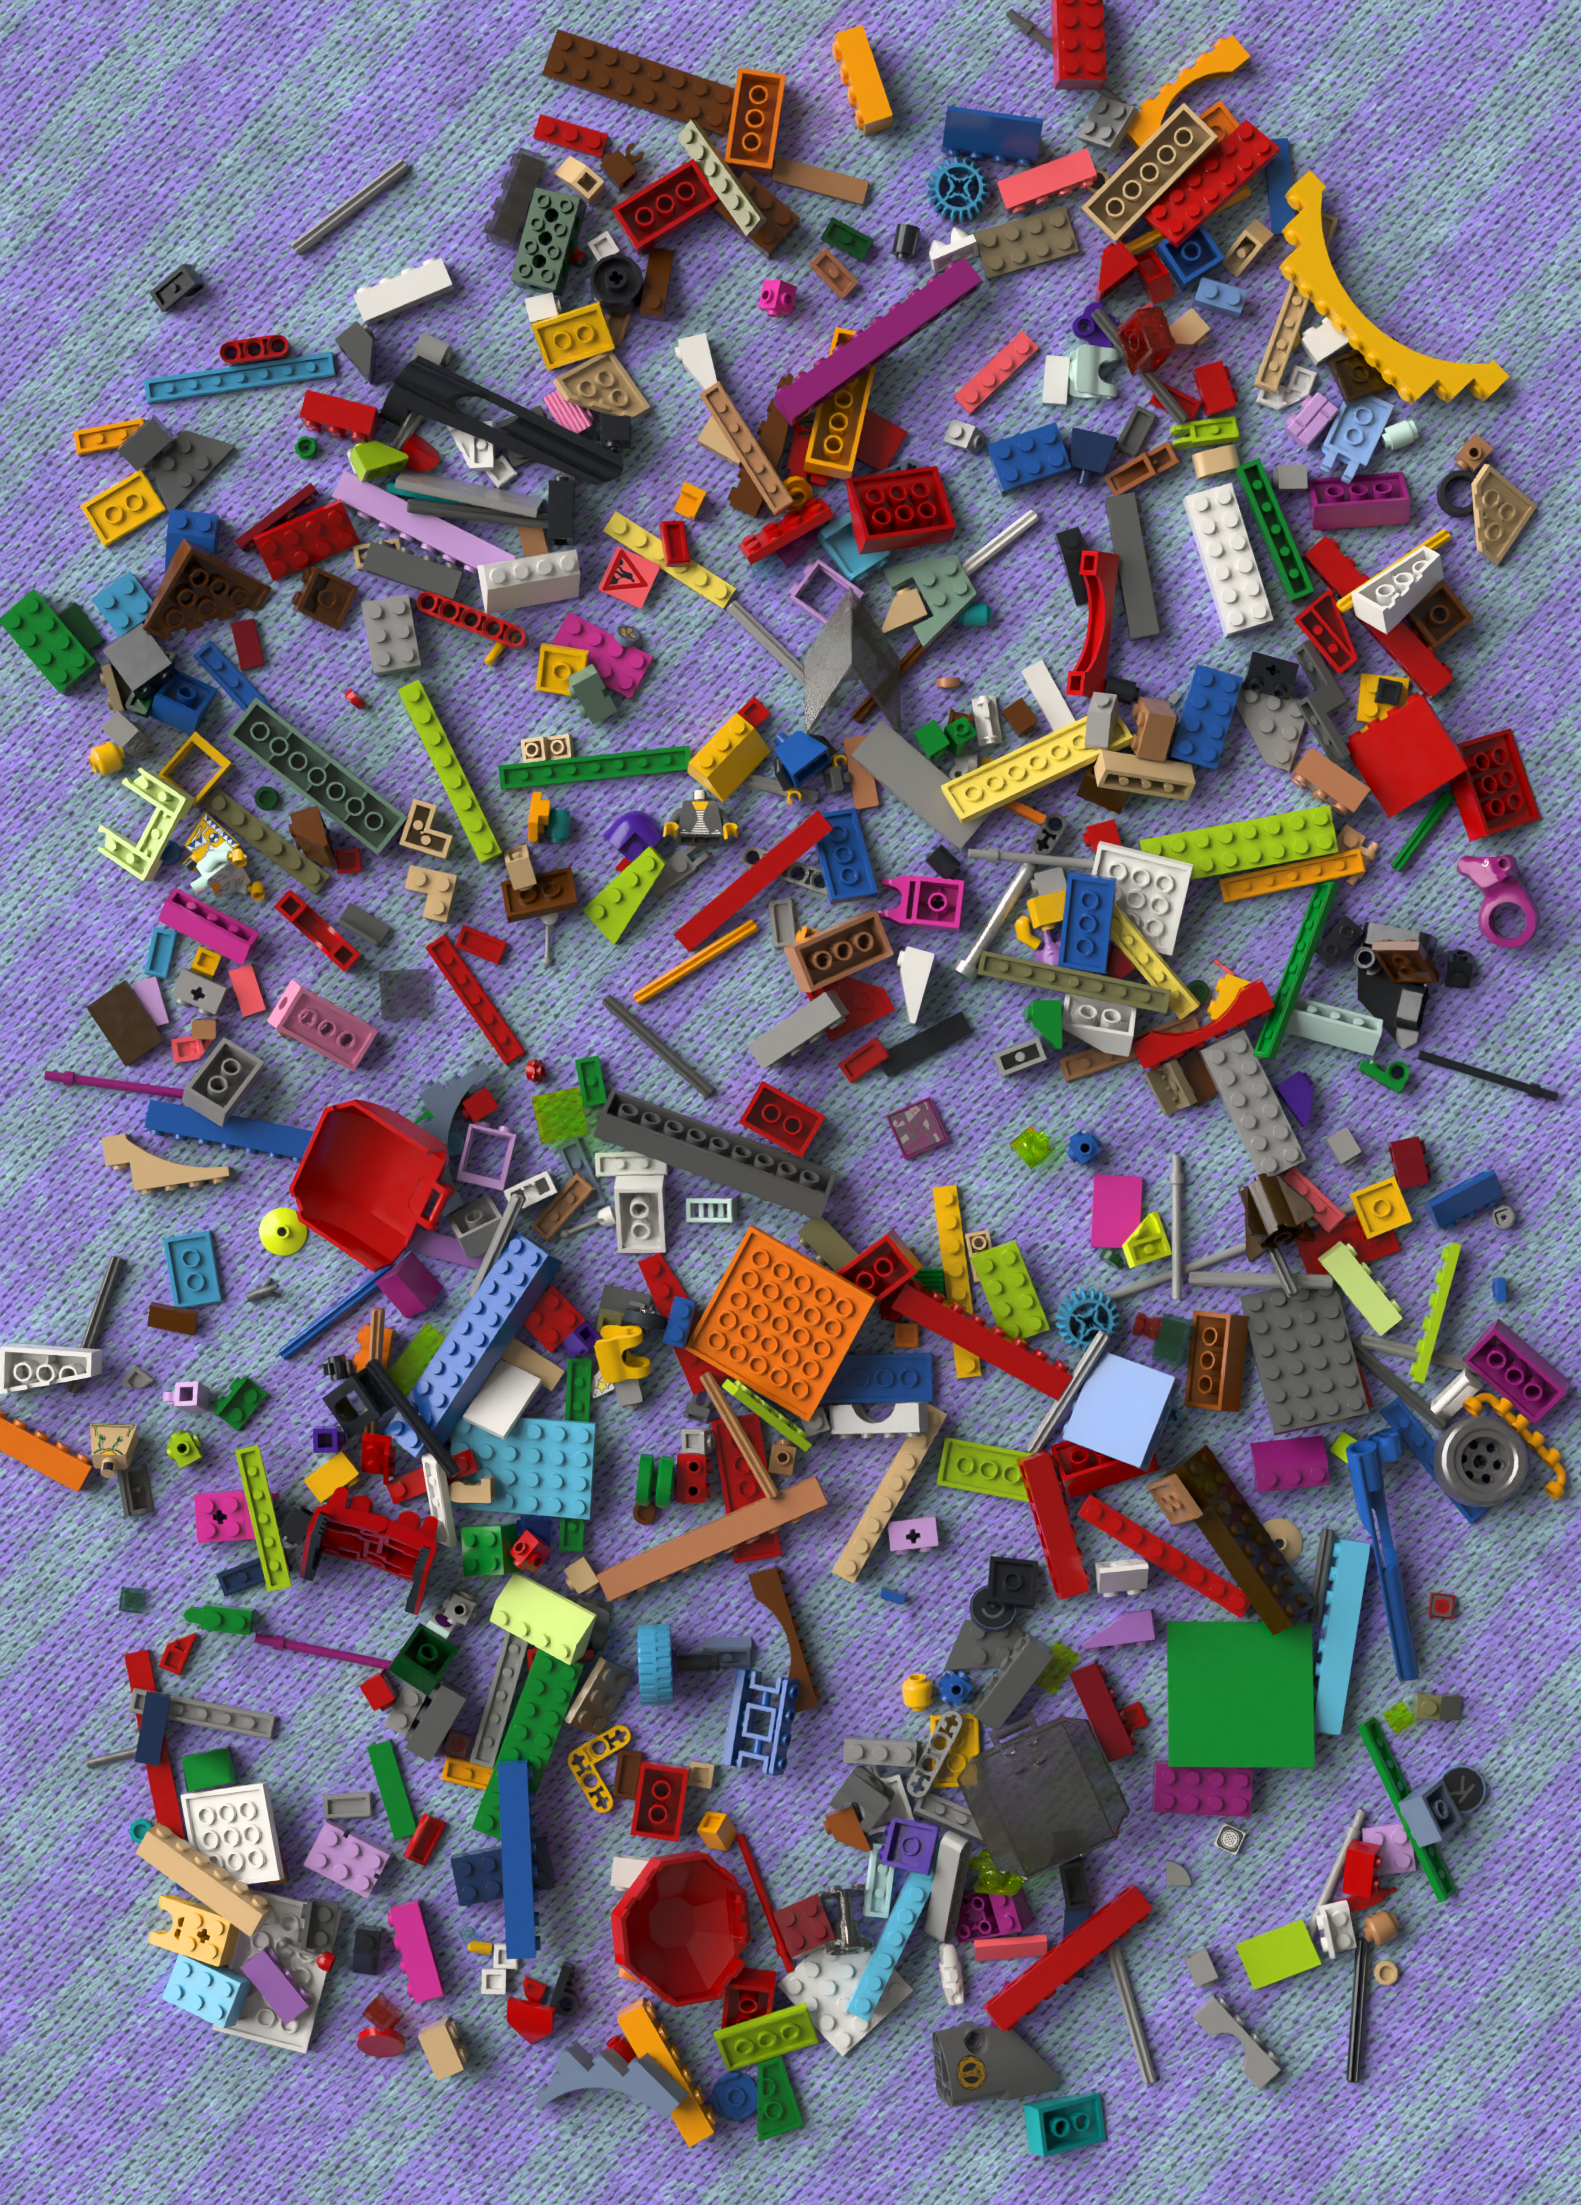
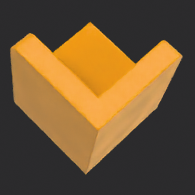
[674,482,707,521]
[697,1811,737,1851]

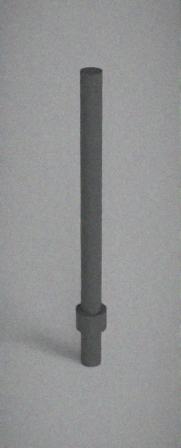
[1006,8,1122,102]

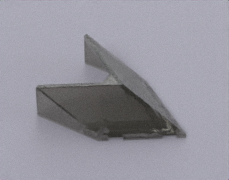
[803,586,902,734]

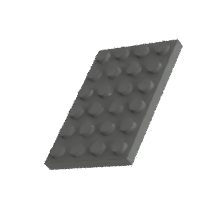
[1240,1279,1369,1436]

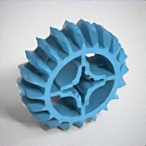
[926,157,991,223]
[1055,1287,1120,1352]

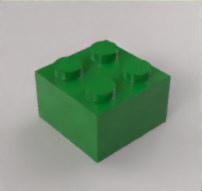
[461,1523,520,1576]

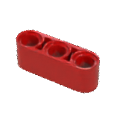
[220,334,291,367]

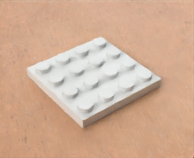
[1092,841,1194,956]
[180,1782,285,1884]
[777,1918,913,2056]

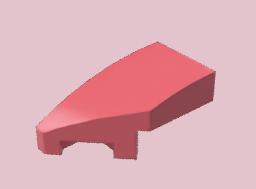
[170,1036,214,1064]

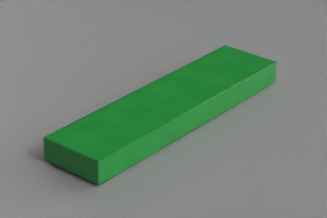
[367,1739,417,1840]

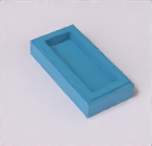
[144,927,178,979]

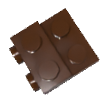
[291,566,359,631]

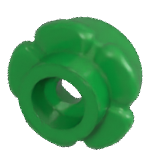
[295,436,318,460]

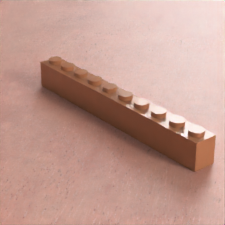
[596,1474,829,1602]

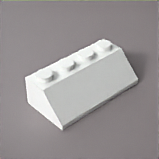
[477,549,580,614]

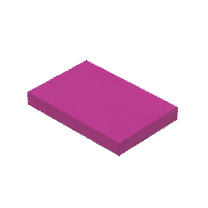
[1090,1174,1142,1248]

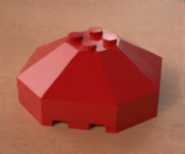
[611,1850,751,2007]

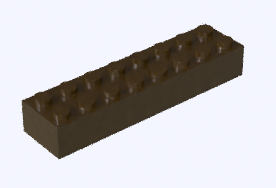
[1163,1444,1316,1636]

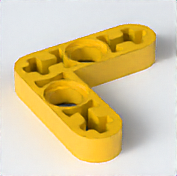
[567,1724,631,1813]

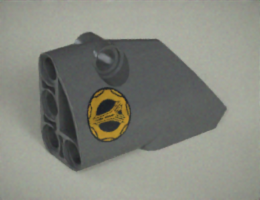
[932,2021,1060,2108]

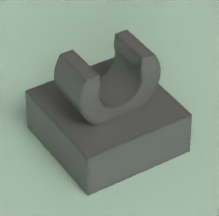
[822,766,852,795]
[683,1394,710,1424]

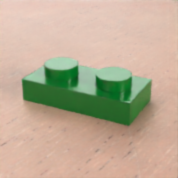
[575,1055,607,1107]

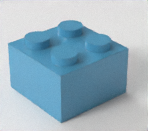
[91,571,153,638]

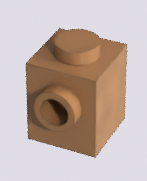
[1453,433,1493,473]
[768,1439,796,1476]

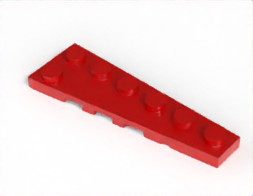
[638,1253,733,1395]

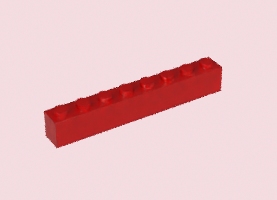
[1302,536,1454,700]
[890,1278,1072,1401]
[1076,1493,1251,1618]
[981,1884,1153,2032]

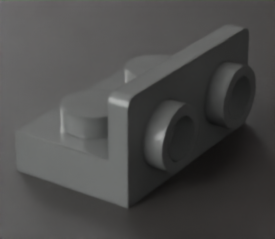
[298,1898,339,1952]

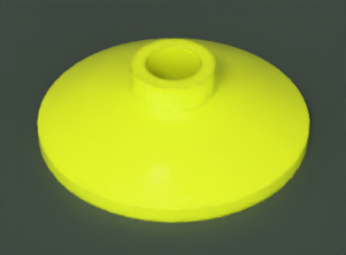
[259,1208,307,1256]

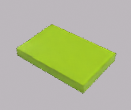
[1235,1918,1322,1990]

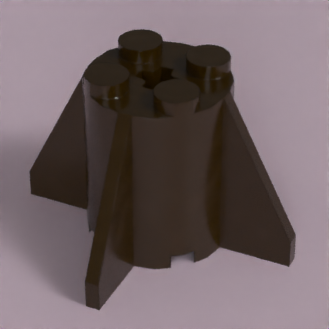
[1238,1173,1316,1262]

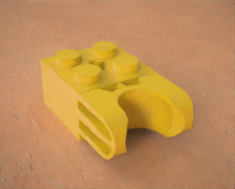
[148,1894,239,1967]

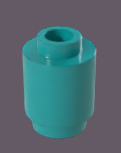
[957,602,992,626]
[545,808,572,844]

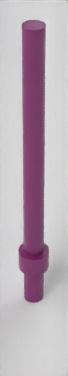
[44,1071,184,1099]
[254,1633,393,1670]

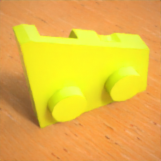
[1122,1211,1172,1268]

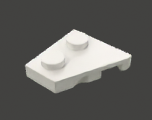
[447,421,495,471]

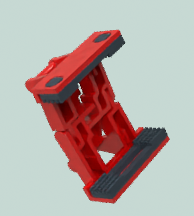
[299,1487,438,1616]

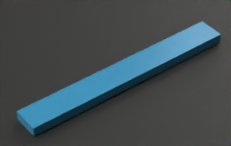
[144,352,337,405]

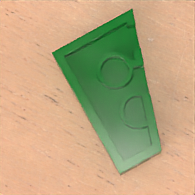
[757,2055,804,2142]

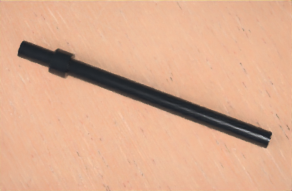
[1417,1050,1558,1102]

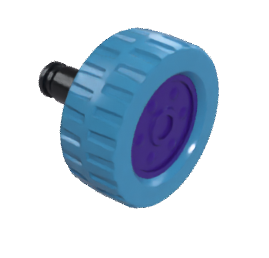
[638,1624,720,1706]

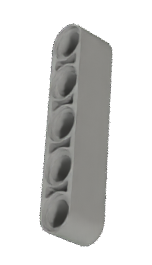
[742,847,828,897]
[924,1831,972,1944]

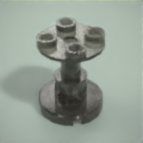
[820,1884,874,1956]

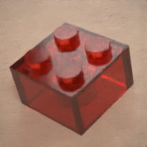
[1116,306,1177,375]

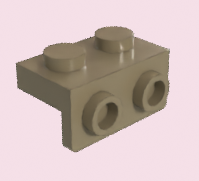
[100,664,132,714]
[1144,1059,1198,1116]

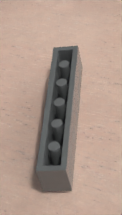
[1104,492,1163,641]

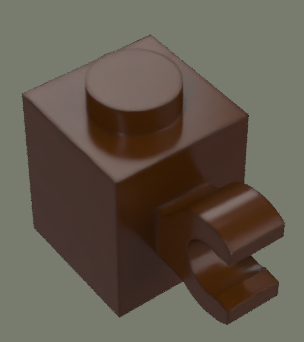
[600,143,644,191]

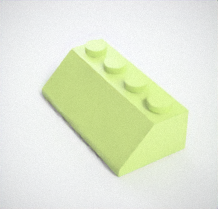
[490,1572,597,1665]

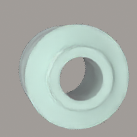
[1381,420,1419,451]

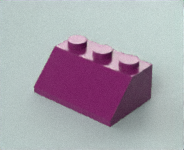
[1250,1435,1330,1492]

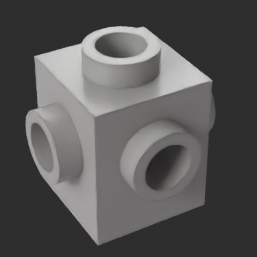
[442,1590,479,1627]

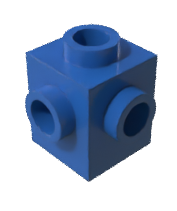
[1066,1131,1102,1166]
[938,1670,974,1706]

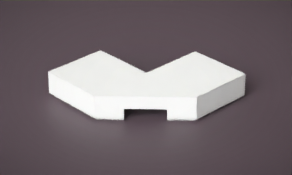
[1256,365,1317,411]

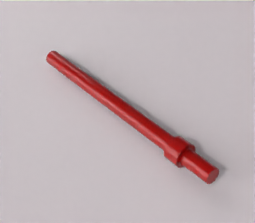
[736,1833,795,1973]

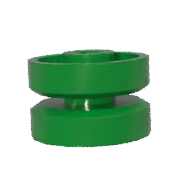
[635,1453,675,1509]

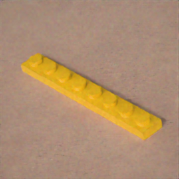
[932,1185,981,1379]

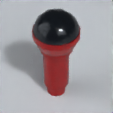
[572,246,588,268]

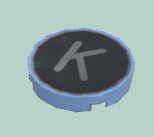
[1439,1764,1486,1813]

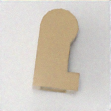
[448,1475,495,1503]

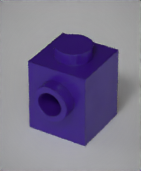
[313,1426,346,1453]

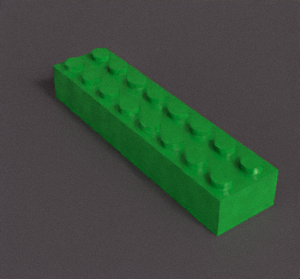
[471,1648,585,1840]

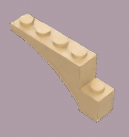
[102,1134,232,1195]

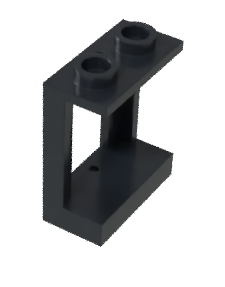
[322,1367,395,1438]

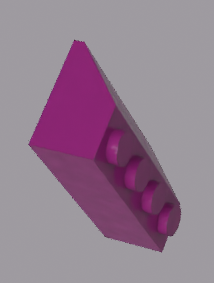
[1307,472,1410,531]
[1463,1318,1571,1424]

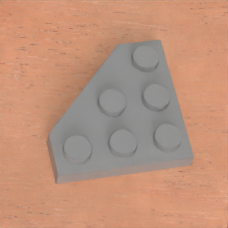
[1235,682,1305,772]

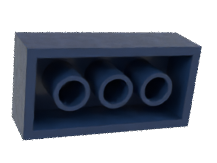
[450,1836,556,1907]

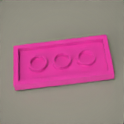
[552,612,653,700]

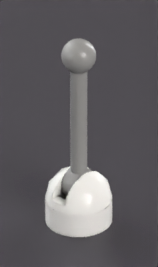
[539,913,558,966]
[560,1206,616,1239]

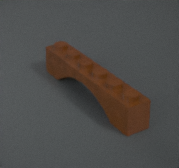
[748,1565,821,1713]

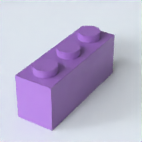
[241,1946,312,2025]

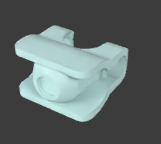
[1068,344,1119,400]

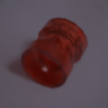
[1132,1312,1161,1341]

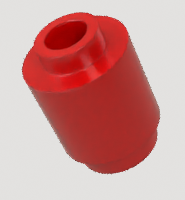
[605,2035,637,2064]

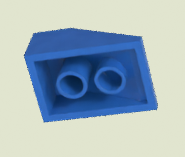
[165,509,221,573]

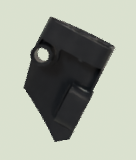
[1354,922,1437,1050]

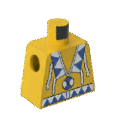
[183,813,242,873]

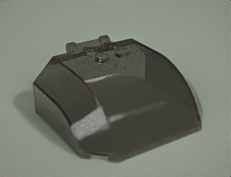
[957,1712,1131,1880]

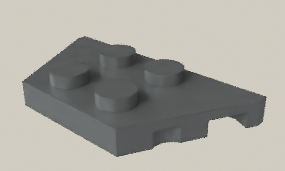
[152,430,235,513]
[945,1619,1024,1670]

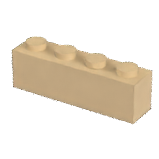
[1094,750,1196,801]

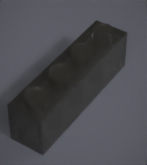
[484,147,548,251]

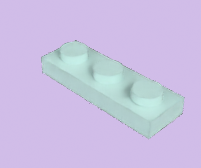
[863,1842,894,1918]

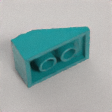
[1023,2092,1106,2157]

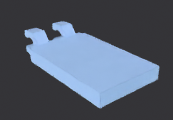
[1319,396,1394,484]

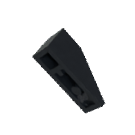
[1054,526,1088,606]

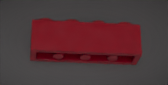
[1069,1661,1137,1763]

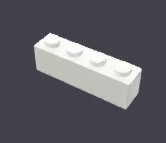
[353,258,454,326]

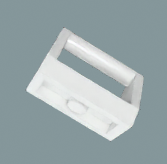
[1431,1368,1483,1420]

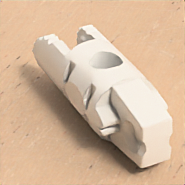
[939,1942,964,2005]

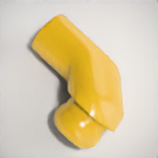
[1015,916,1041,950]

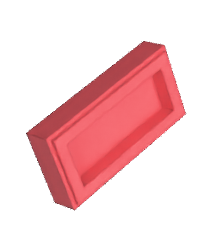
[228,964,267,1017]

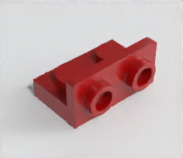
[361,1433,396,1485]

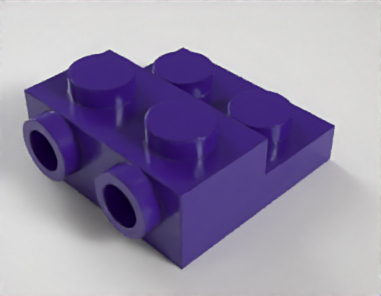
[879,1816,940,1876]

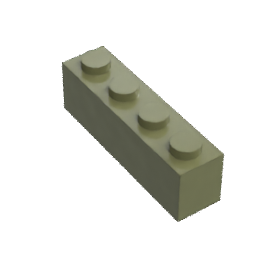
[797,1216,858,1272]

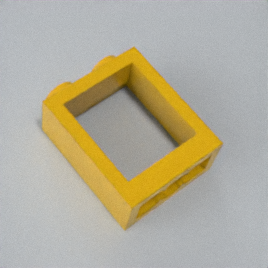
[158,732,234,808]

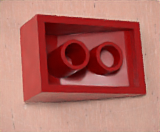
[721,1968,776,2029]

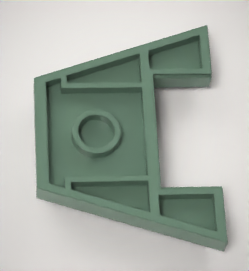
[881,554,978,650]

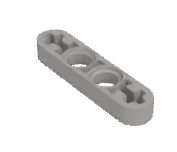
[907,1710,962,1797]

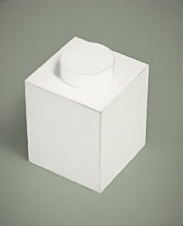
[525,292,562,325]

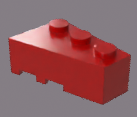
[1293,588,1359,675]

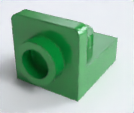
[944,717,977,758]

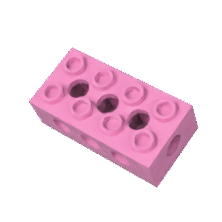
[267,980,378,1072]

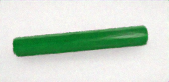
[1391,790,1455,872]

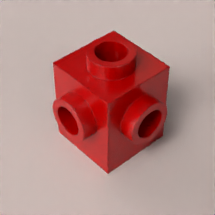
[509,1530,553,1573]

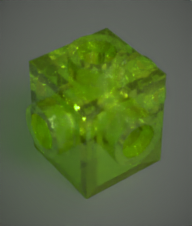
[1009,1125,1053,1169]

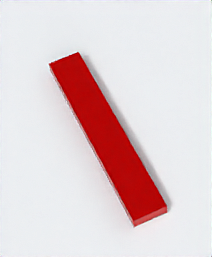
[425,934,526,1066]

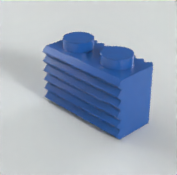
[662,1296,698,1349]

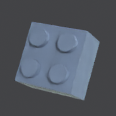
[1398,1778,1463,1848]

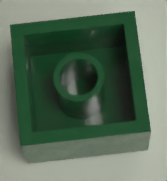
[388,1623,460,1696]

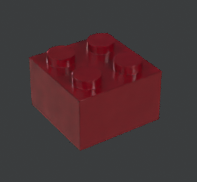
[773,1894,839,1961]

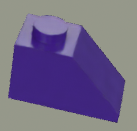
[1274,1071,1314,1127]

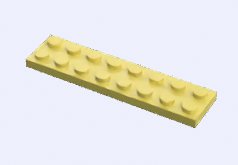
[941,716,1133,825]

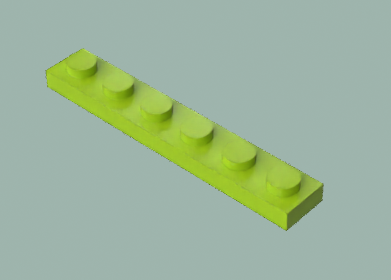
[1409,1242,1462,1385]
[235,1444,292,1592]

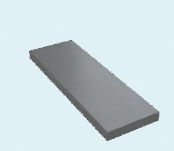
[395,469,544,518]
[850,720,990,850]

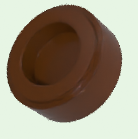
[633,1502,657,1525]

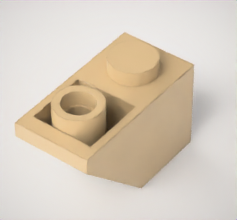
[554,156,606,206]

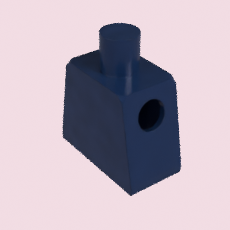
[1069,427,1117,488]

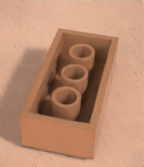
[784,910,894,992]

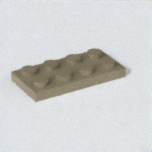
[974,206,1079,280]

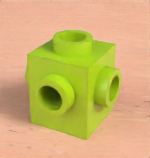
[166,1429,205,1469]

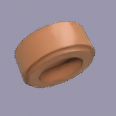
[936,677,961,689]

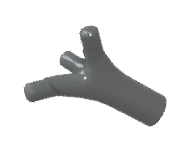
[246,1278,281,1302]

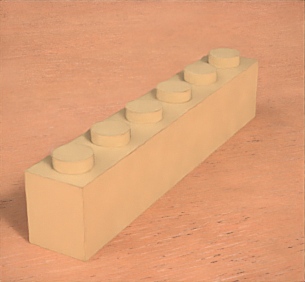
[136,1823,274,1937]

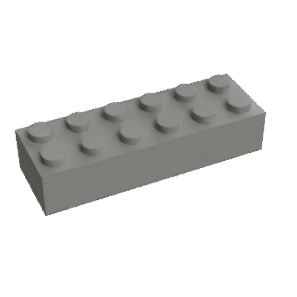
[1197,1030,1307,1177]

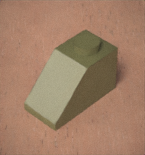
[1412,1691,1462,1721]

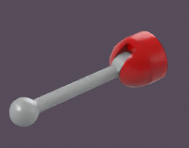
[279,1939,337,1973]

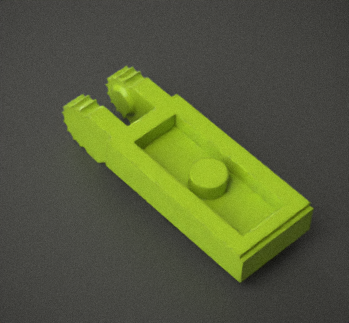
[1170,416,1240,450]

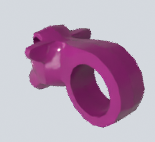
[1457,854,1541,948]

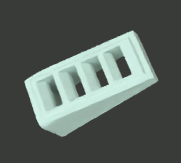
[686,1198,737,1223]

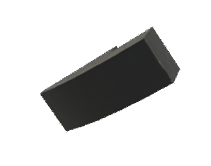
[1052,1829,1091,1911]

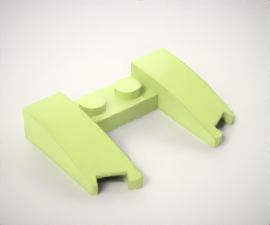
[97,768,195,881]

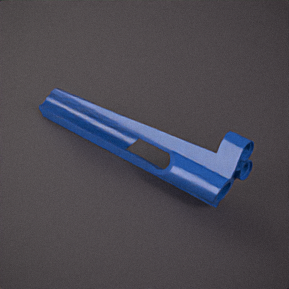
[1346,1427,1419,1682]

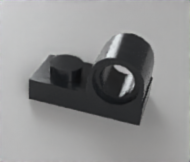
[149,264,205,312]
[549,1961,580,2017]

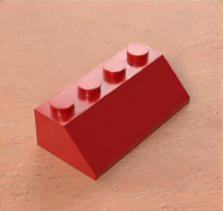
[1050,1441,1159,1499]

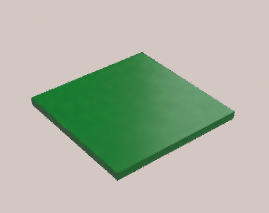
[1167,1621,1315,1769]

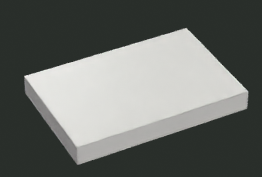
[463,1359,542,1440]

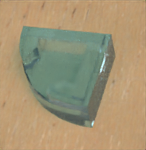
[749,558,778,582]

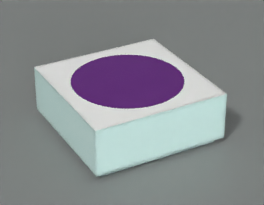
[426,1609,455,1639]

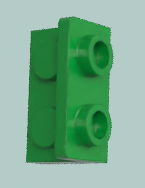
[214,1376,268,1431]

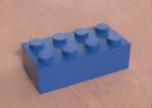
[1168,664,1243,772]

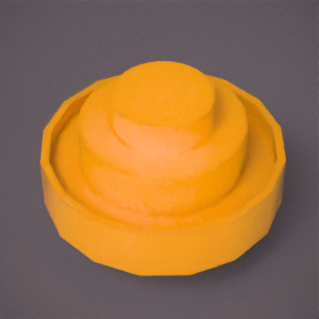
[783,476,812,511]

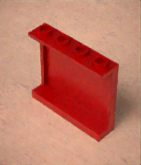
[1346,692,1474,818]

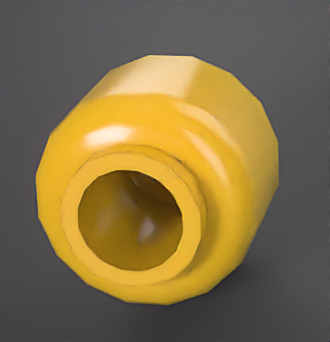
[88,741,126,776]
[902,1674,934,1712]

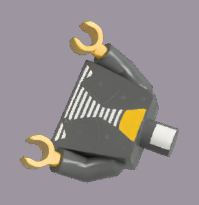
[663,790,738,846]

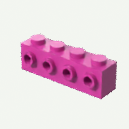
[158,887,260,966]
[387,1898,445,2003]

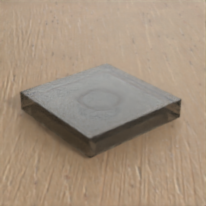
[379,968,430,1019]

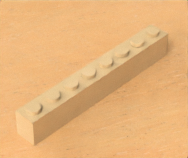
[832,1403,947,1583]

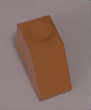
[823,1803,871,1852]

